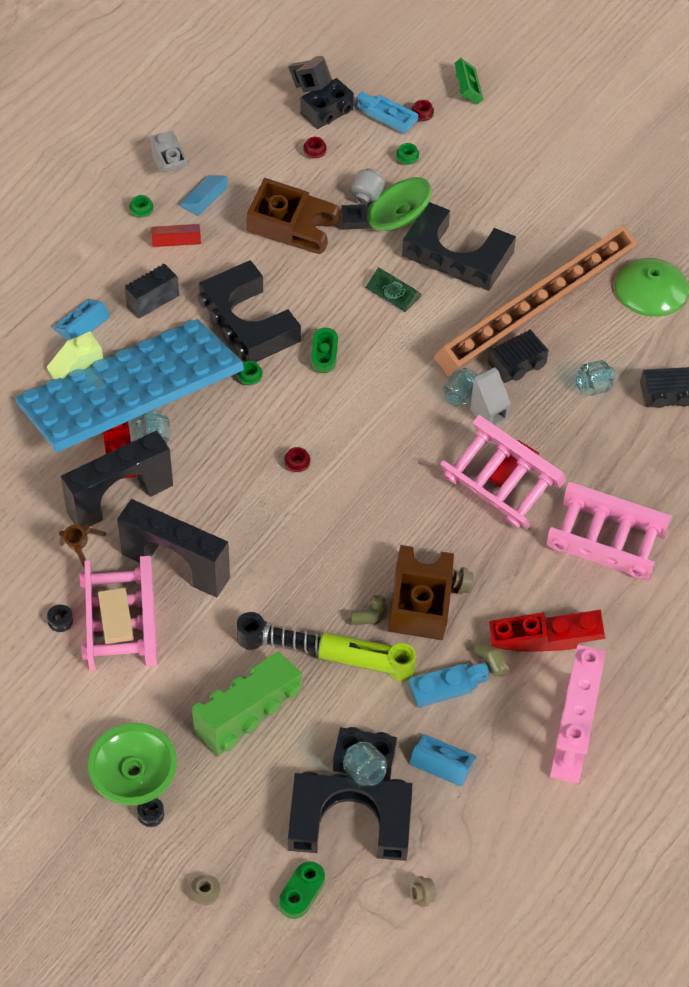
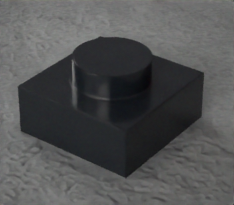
[341,204,368,230]

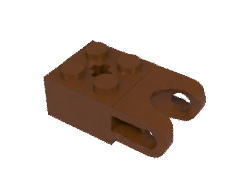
[246,177,341,254]
[388,545,454,641]

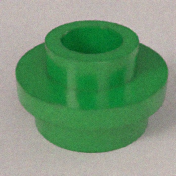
[396,143,419,165]
[129,195,154,217]
[237,361,263,385]

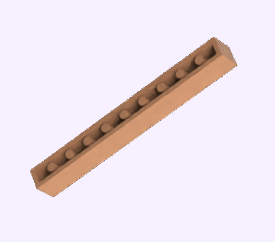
[434,225,638,377]

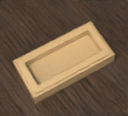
[98,588,134,644]

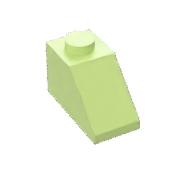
[47,331,103,379]

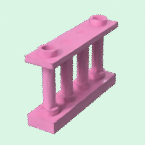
[440,415,566,531]
[546,482,672,581]
[80,556,157,670]
[550,645,606,784]

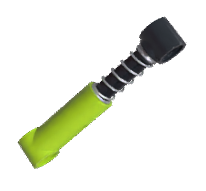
[237,612,416,681]

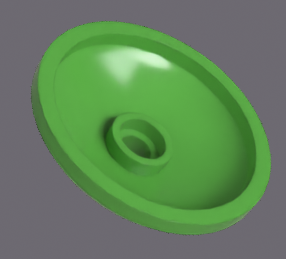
[367,177,432,231]
[615,258,689,317]
[88,723,177,805]

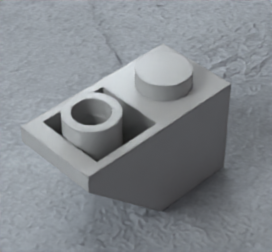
[150,130,189,172]
[470,367,511,426]

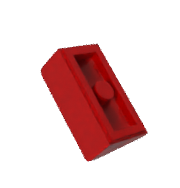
[151,224,201,247]

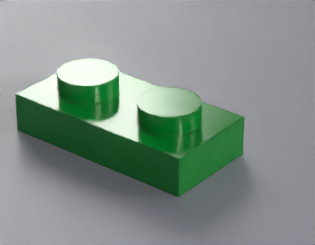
[454,58,484,104]

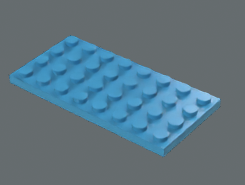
[15,319,244,453]

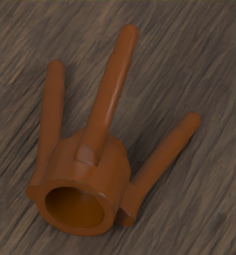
[59,525,106,569]

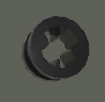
[47,605,73,632]
[137,798,165,827]

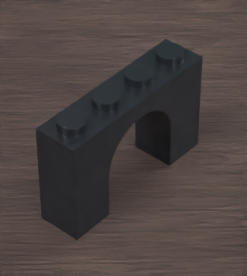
[402,202,516,291]
[197,260,301,362]
[60,430,173,527]
[117,499,230,598]
[288,771,413,861]

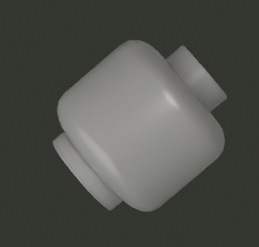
[350,168,385,205]

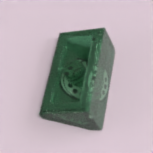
[365,267,422,312]

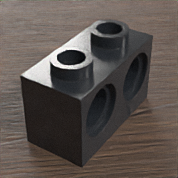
[300,78,354,129]
[333,727,397,781]

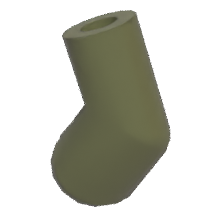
[351,595,387,625]
[474,642,510,677]

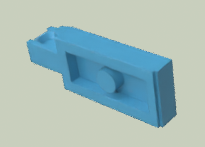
[356,91,418,134]
[408,663,489,708]

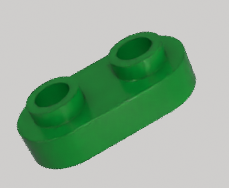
[311,327,338,373]
[279,861,325,919]

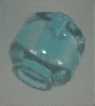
[575,360,616,396]
[443,368,477,407]
[136,410,171,444]
[343,742,387,786]

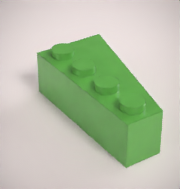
[192,651,302,757]

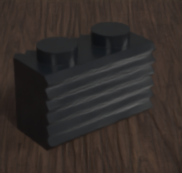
[125,264,180,319]
[488,329,549,383]
[640,367,689,408]

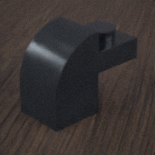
[288,56,332,93]

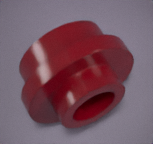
[411,100,434,121]
[303,137,327,158]
[284,447,311,472]

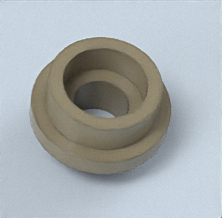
[452,567,473,595]
[190,875,221,905]
[410,876,436,907]

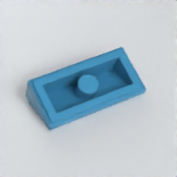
[180,175,228,216]
[53,299,110,340]
[410,734,476,786]

